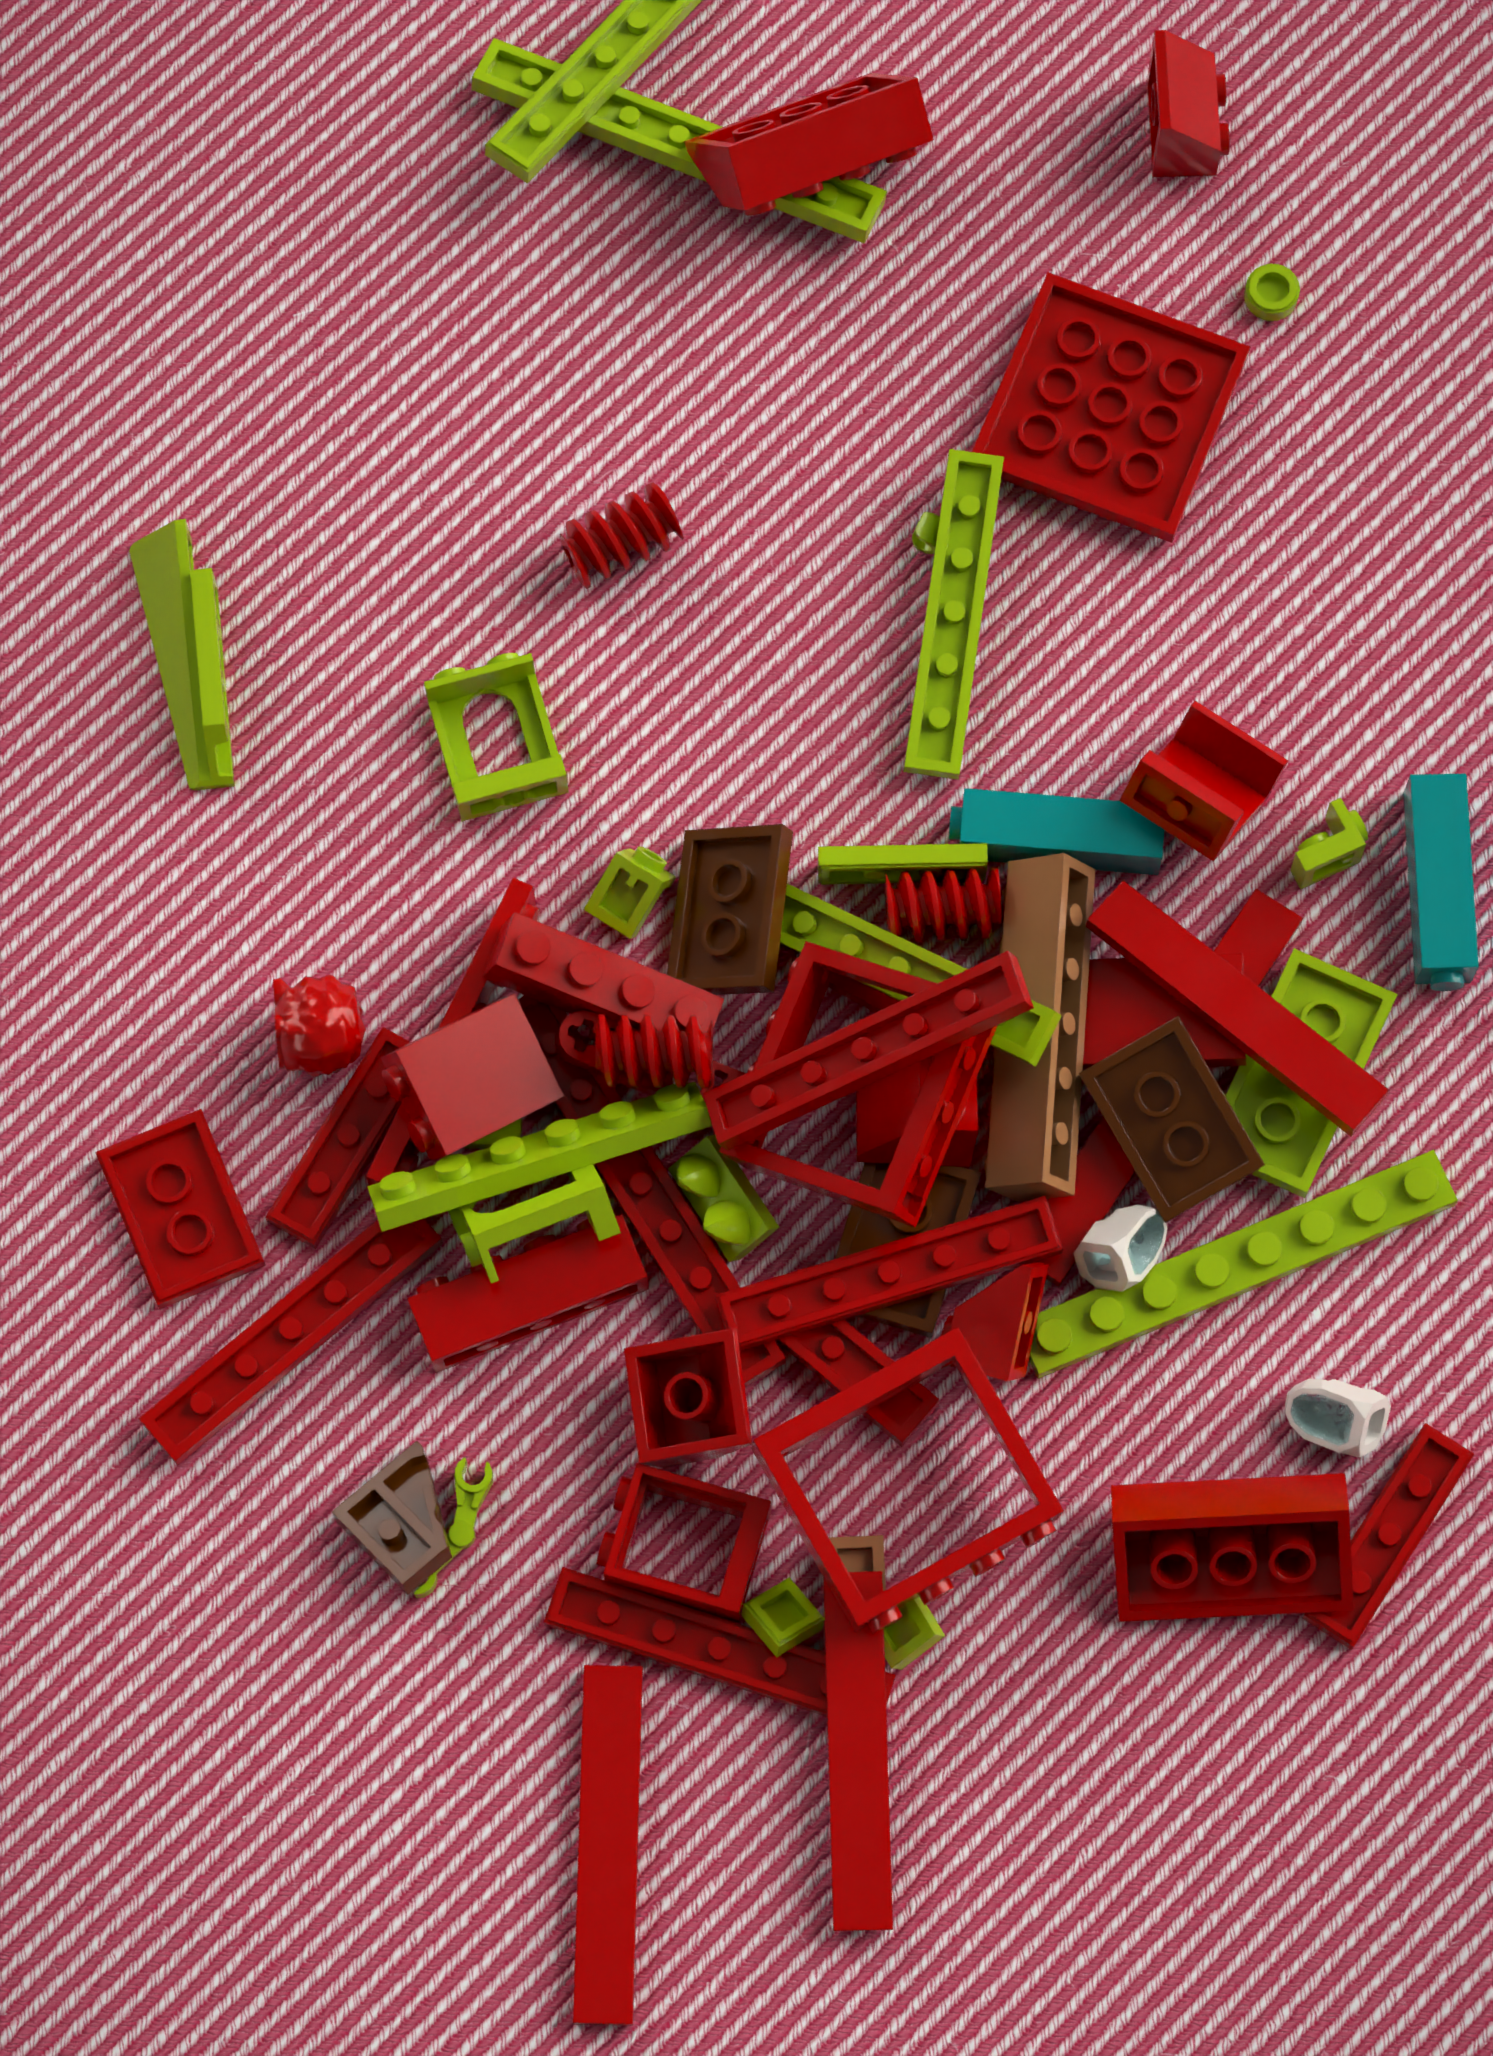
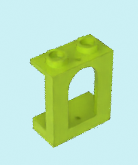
[424,653,569,822]
[448,1164,621,1284]

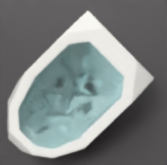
[1073,1204,1168,1292]
[1285,1379,1391,1457]

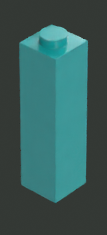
[1403,774,1479,991]
[949,788,1164,875]

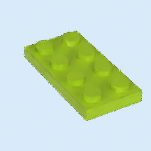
[1226,948,1398,1198]

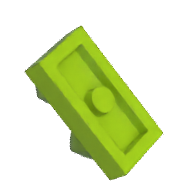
[668,1135,780,1262]

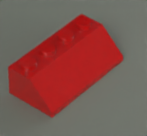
[684,73,934,216]
[1111,1473,1354,1622]

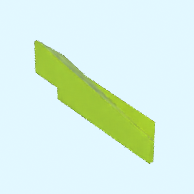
[129,519,235,790]

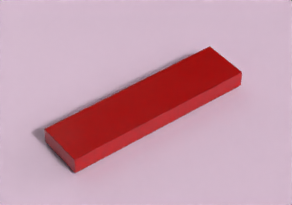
[265,1027,411,1249]
[1302,1423,1474,1650]

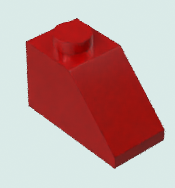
[941,1262,1049,1381]

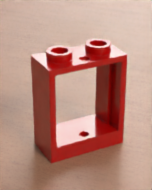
[596,1463,771,1622]

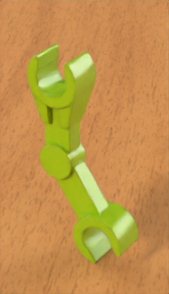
[414,1457,493,1598]

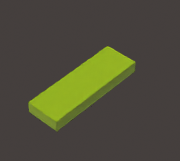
[818,843,988,885]

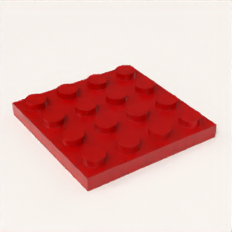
[972,272,1251,543]

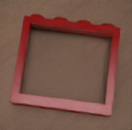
[719,941,998,1227]
[751,1327,1064,1634]

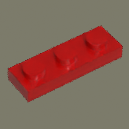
[776,1320,940,1447]

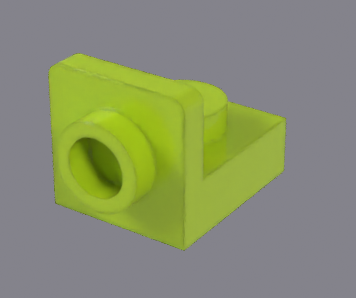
[1290,798,1368,890]
[583,846,676,939]

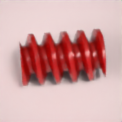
[560,482,684,589]
[885,868,1001,943]
[595,1014,713,1088]

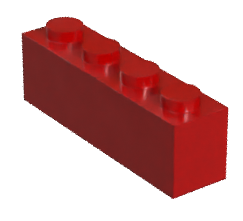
[482,912,724,1032]
[407,1214,649,1373]

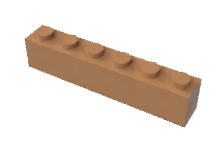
[984,853,1095,1202]

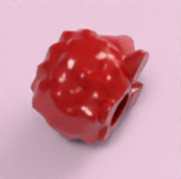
[273,975,366,1078]

